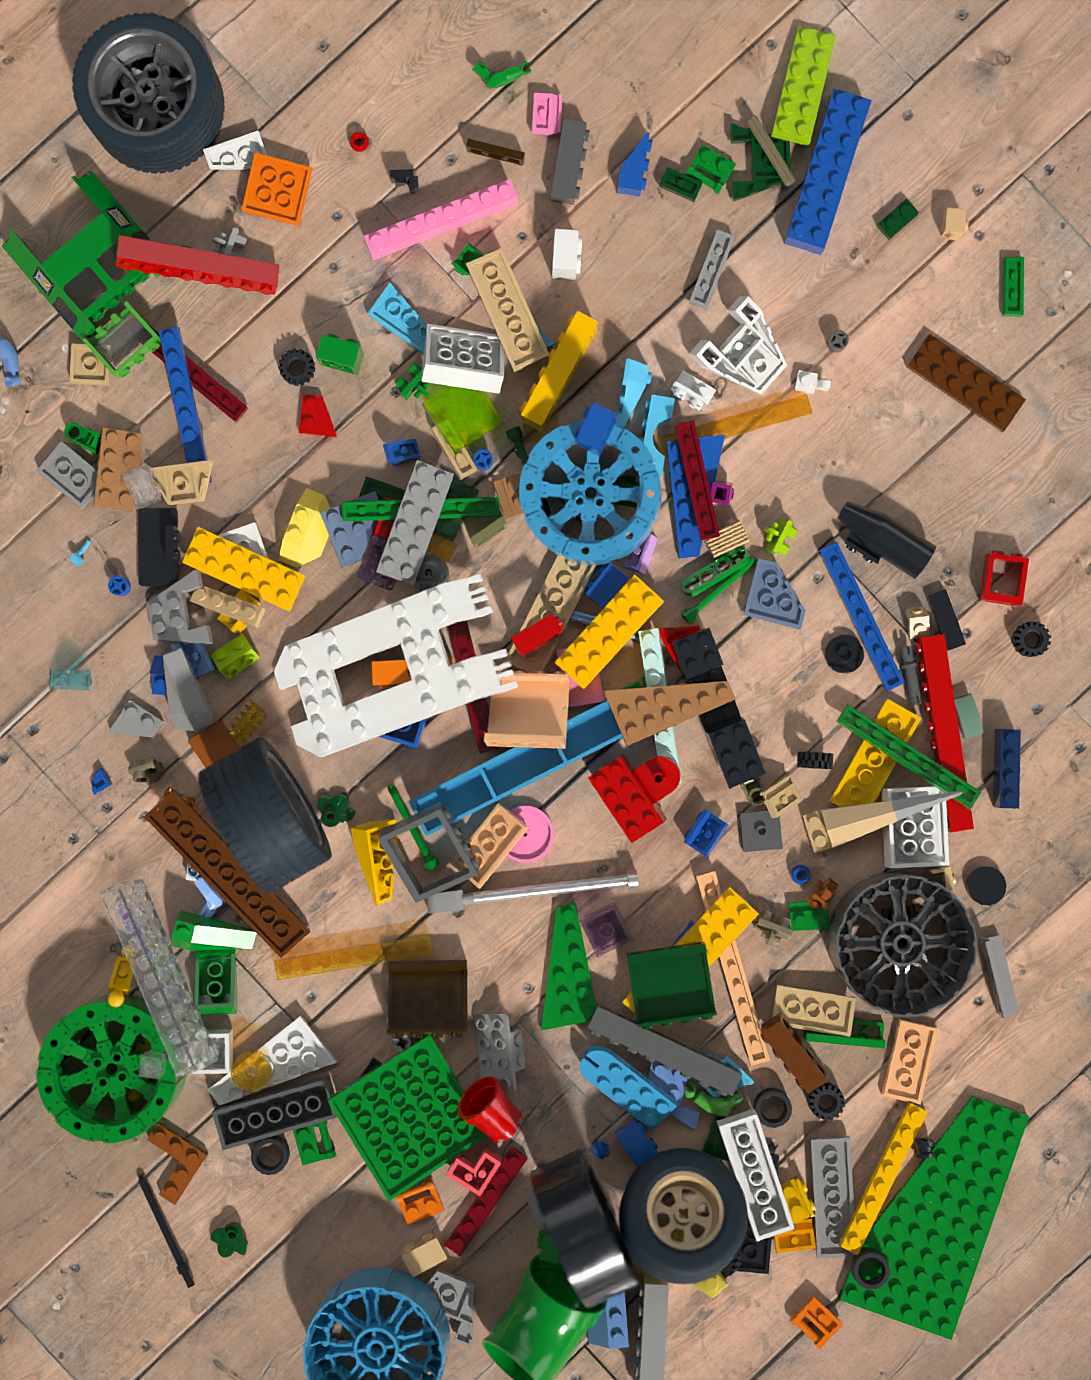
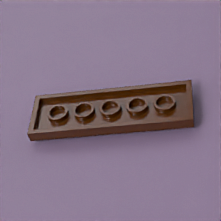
[907,334,1026,433]

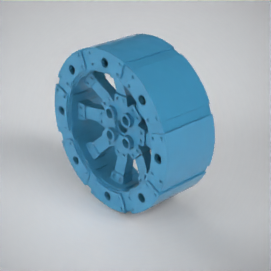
[519,420,662,565]
[303,1267,450,1380]

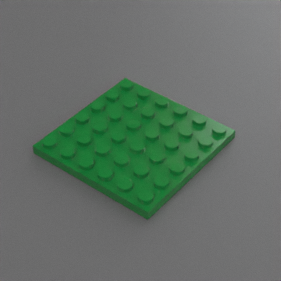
[327,1035,487,1201]

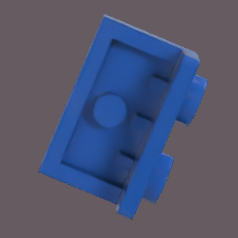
[684,809,729,858]

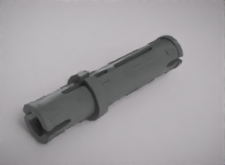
[899,645,923,705]

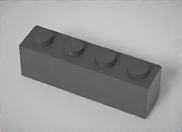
[551,119,590,205]

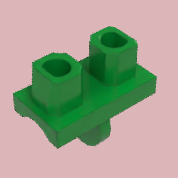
[395,364,430,401]

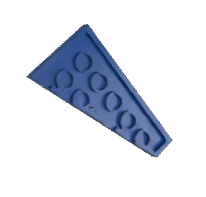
[666,434,725,559]

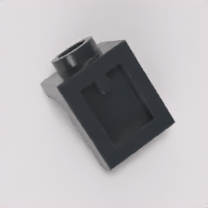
[390,169,419,194]

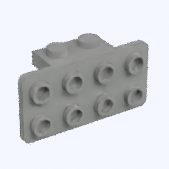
[474,1013,526,1093]

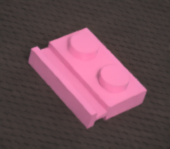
[532,93,562,135]

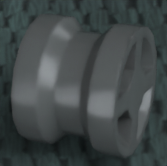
[827,330,849,353]

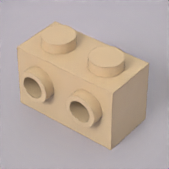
[401,1232,449,1278]

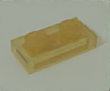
[426,533,458,563]

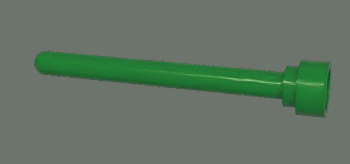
[681,556,757,625]
[388,785,440,872]

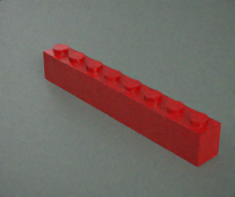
[115,235,279,295]

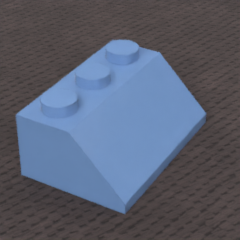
[588,1292,629,1349]

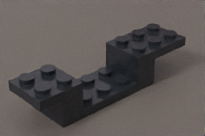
[672,627,766,789]

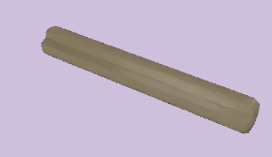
[747,116,795,186]

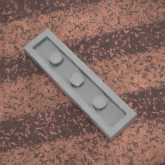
[689,229,735,310]

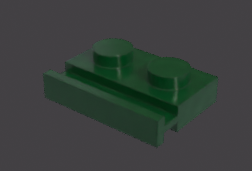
[701,1115,729,1162]

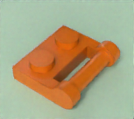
[396,1177,445,1225]
[789,1295,843,1349]

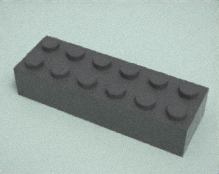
[212,1074,337,1150]

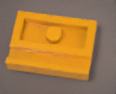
[774,1219,816,1253]

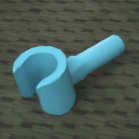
[70,540,91,567]

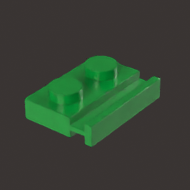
[788,901,830,931]

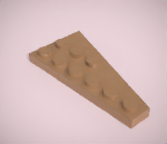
[603,681,735,746]

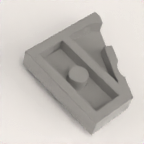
[109,700,164,738]

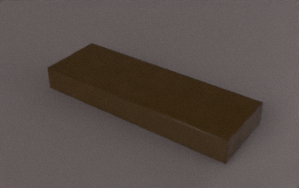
[466,138,525,166]

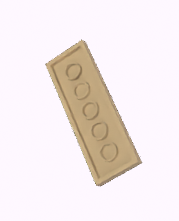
[466,248,550,372]

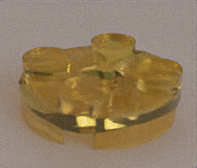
[231,1051,272,1092]

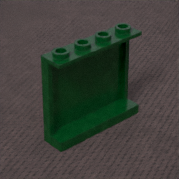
[626,941,717,1029]

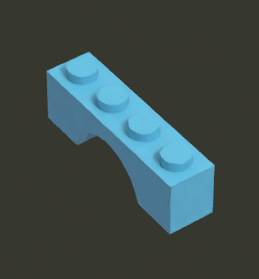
[638,395,675,478]

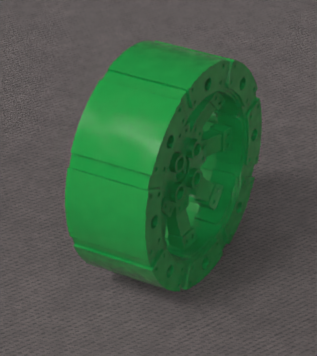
[36,994,188,1143]

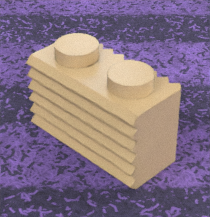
[704,519,749,559]

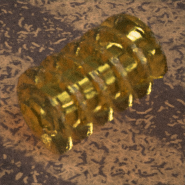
[225,699,267,743]

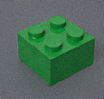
[316,333,364,375]

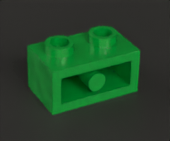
[537,1226,560,1264]

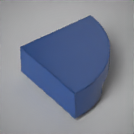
[92,768,113,795]

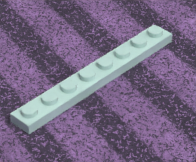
[638,628,682,784]

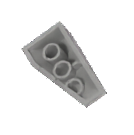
[163,647,214,731]

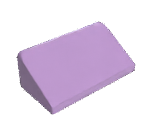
[623,534,658,574]

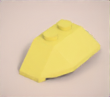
[278,488,330,568]

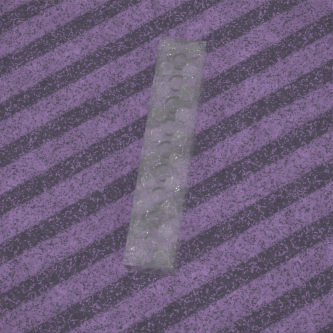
[100,879,219,1078]

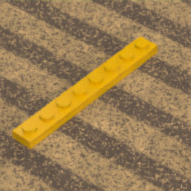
[839,1102,928,1255]

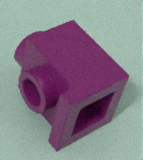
[711,480,734,505]

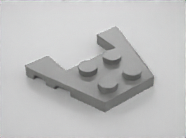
[147,570,213,644]
[404,1268,475,1347]

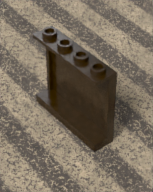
[387,960,468,1039]

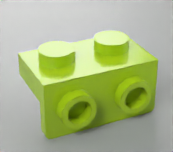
[211,633,260,679]

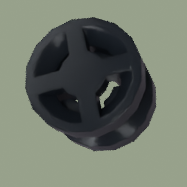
[914,1138,934,1158]

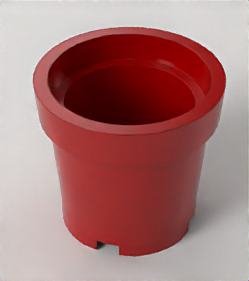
[457,1076,523,1143]

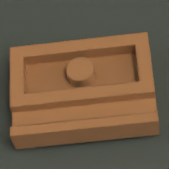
[493,473,524,519]

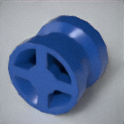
[473,449,493,471]
[108,576,131,596]

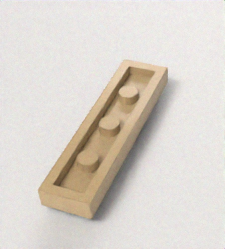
[190,586,265,628]

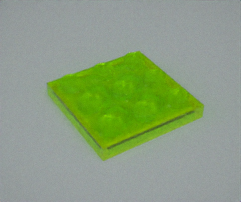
[422,386,504,453]

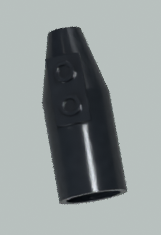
[837,501,937,579]

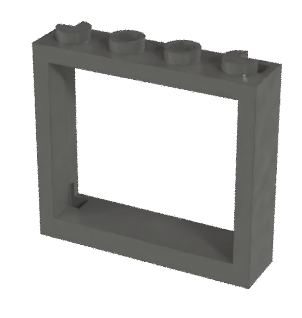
[377,802,481,903]

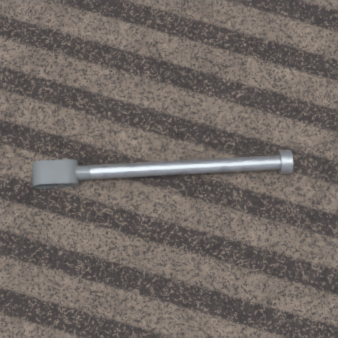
[426,869,639,913]

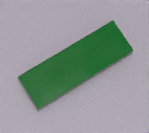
[1002,257,1024,317]

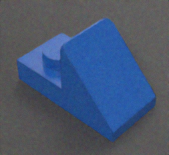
[383,439,421,466]
[150,655,167,695]

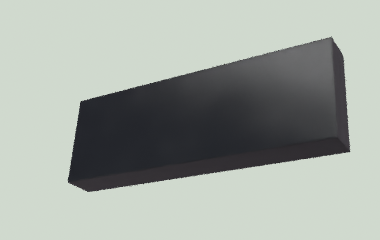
[926,589,966,651]

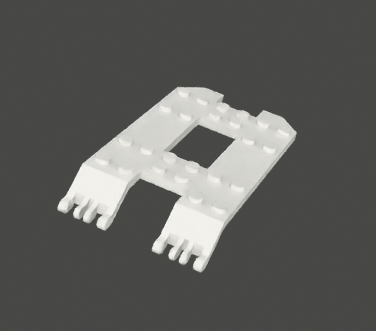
[274,574,518,757]

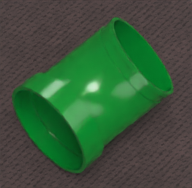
[482,1255,607,1380]

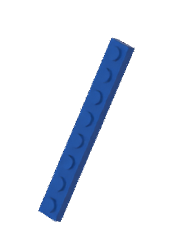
[159,327,212,483]
[819,542,905,691]

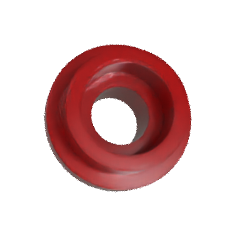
[350,132,369,152]

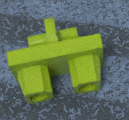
[764,519,798,555]

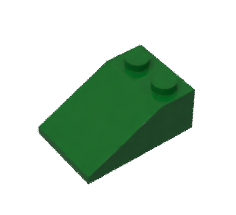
[194,950,238,1016]

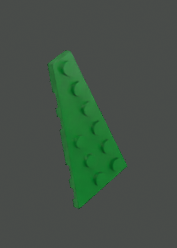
[541,903,596,1031]

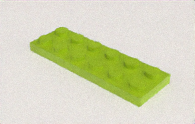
[771,26,836,146]

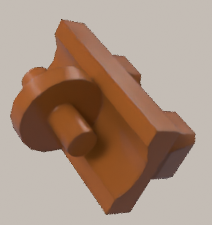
[808,877,838,910]

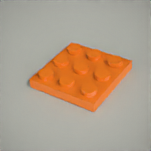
[241,152,313,227]

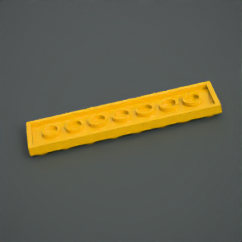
[622,886,759,1029]

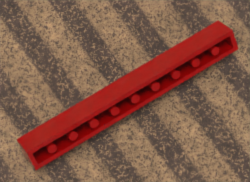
[915,634,974,832]

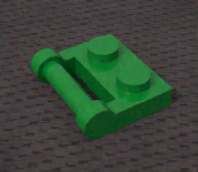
[685,145,736,194]
[293,1121,337,1166]

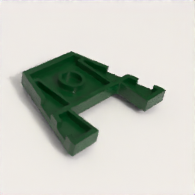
[730,124,791,201]

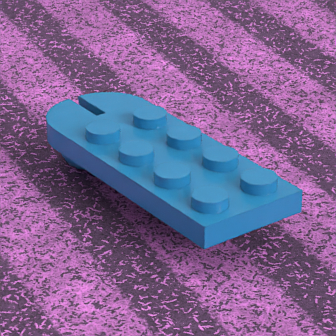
[580,1045,678,1131]

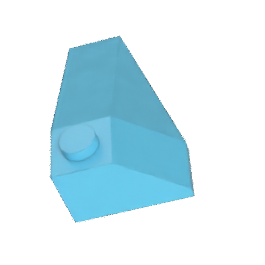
[616,359,652,430]

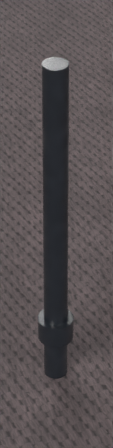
[138,1177,195,1288]

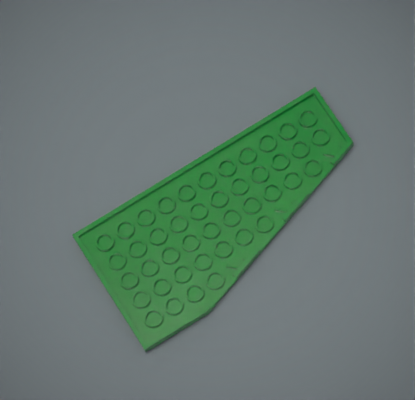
[839,1095,1029,1340]

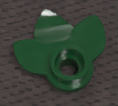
[318,792,355,828]
[210,1222,248,1258]

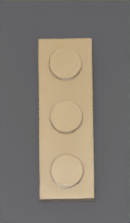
[431,419,478,480]

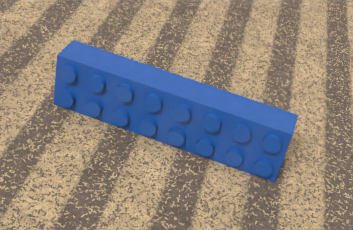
[784,88,872,255]

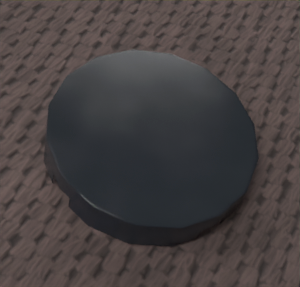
[825,635,864,674]
[966,866,1007,906]

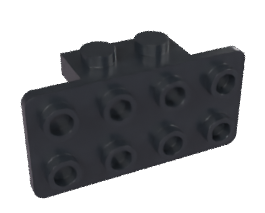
[138,508,181,586]

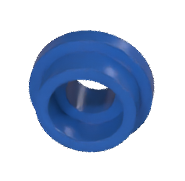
[791,865,811,884]
[591,1141,610,1160]

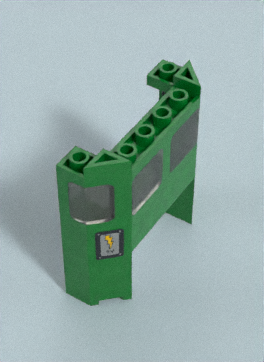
[2,171,160,340]

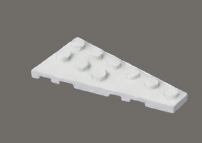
[208,1015,337,1105]

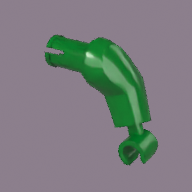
[472,60,531,89]

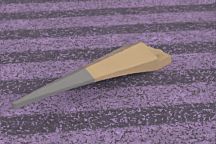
[803,791,963,853]

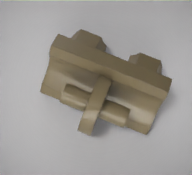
[754,910,793,946]

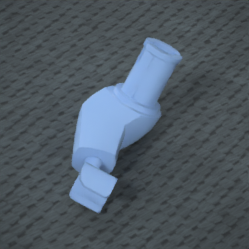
[188,868,223,918]

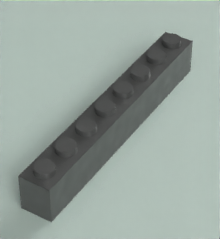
[588,1004,742,1096]

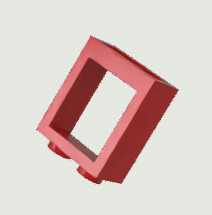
[979,550,1029,606]
[511,614,564,657]

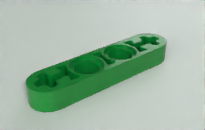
[681,547,750,597]

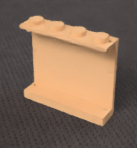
[484,670,570,748]

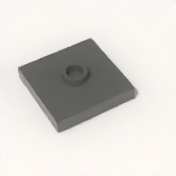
[740,810,783,852]

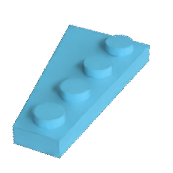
[368,283,427,355]

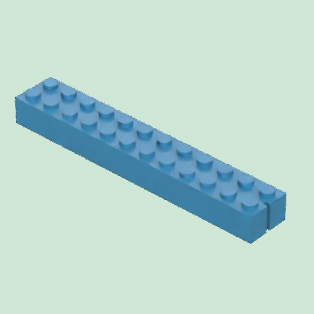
[408,701,622,836]

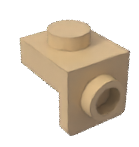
[905,606,929,639]
[927,865,956,891]

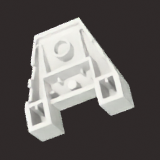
[688,296,787,394]

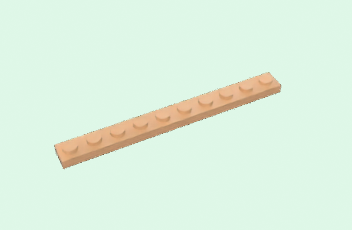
[696,870,770,1066]

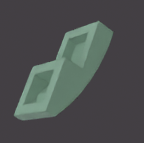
[954,693,984,739]

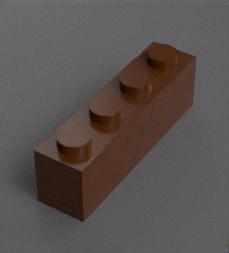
[760,1013,827,1093]

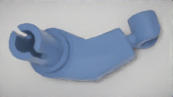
[0,337,21,387]

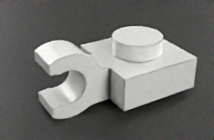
[794,370,831,394]

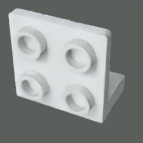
[670,371,716,411]

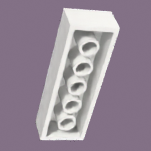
[717,1109,795,1241]

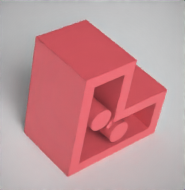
[447,1146,502,1196]

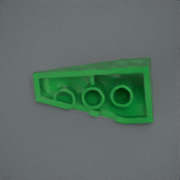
[171,910,257,951]

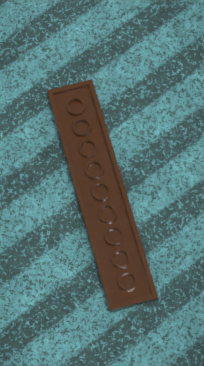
[144,789,310,958]

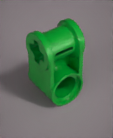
[64,423,101,454]

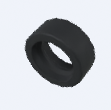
[753,1088,792,1128]
[251,1135,290,1175]
[851,1248,890,1290]

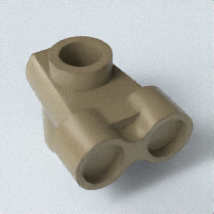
[128,758,164,783]

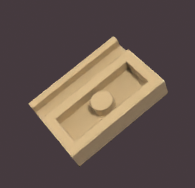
[760,775,801,818]

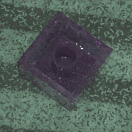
[579,902,633,957]

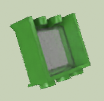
[82,301,161,379]

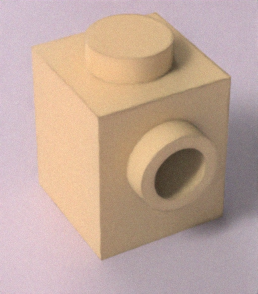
[941,208,969,240]

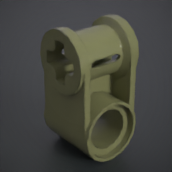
[740,777,765,805]

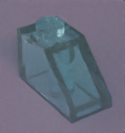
[49,670,92,691]

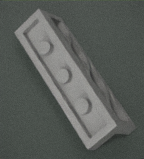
[979,934,1019,1019]

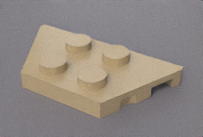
[146,460,213,505]

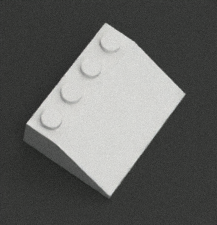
[422,324,504,393]
[881,786,949,868]

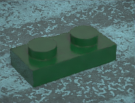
[659,167,703,202]
[876,198,919,240]

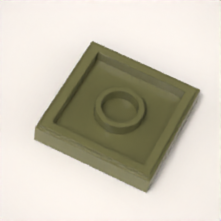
[470,516,507,548]

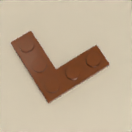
[147,1122,209,1205]

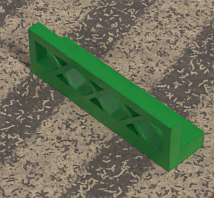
[803,1019,886,1049]

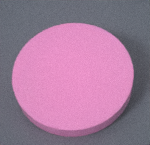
[507,805,554,863]

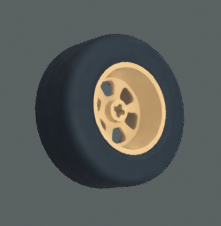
[619,1148,748,1284]

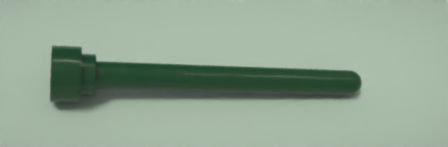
[505,426,551,516]

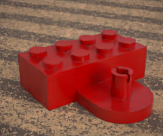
[588,753,681,844]

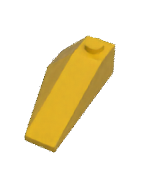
[351,819,398,906]

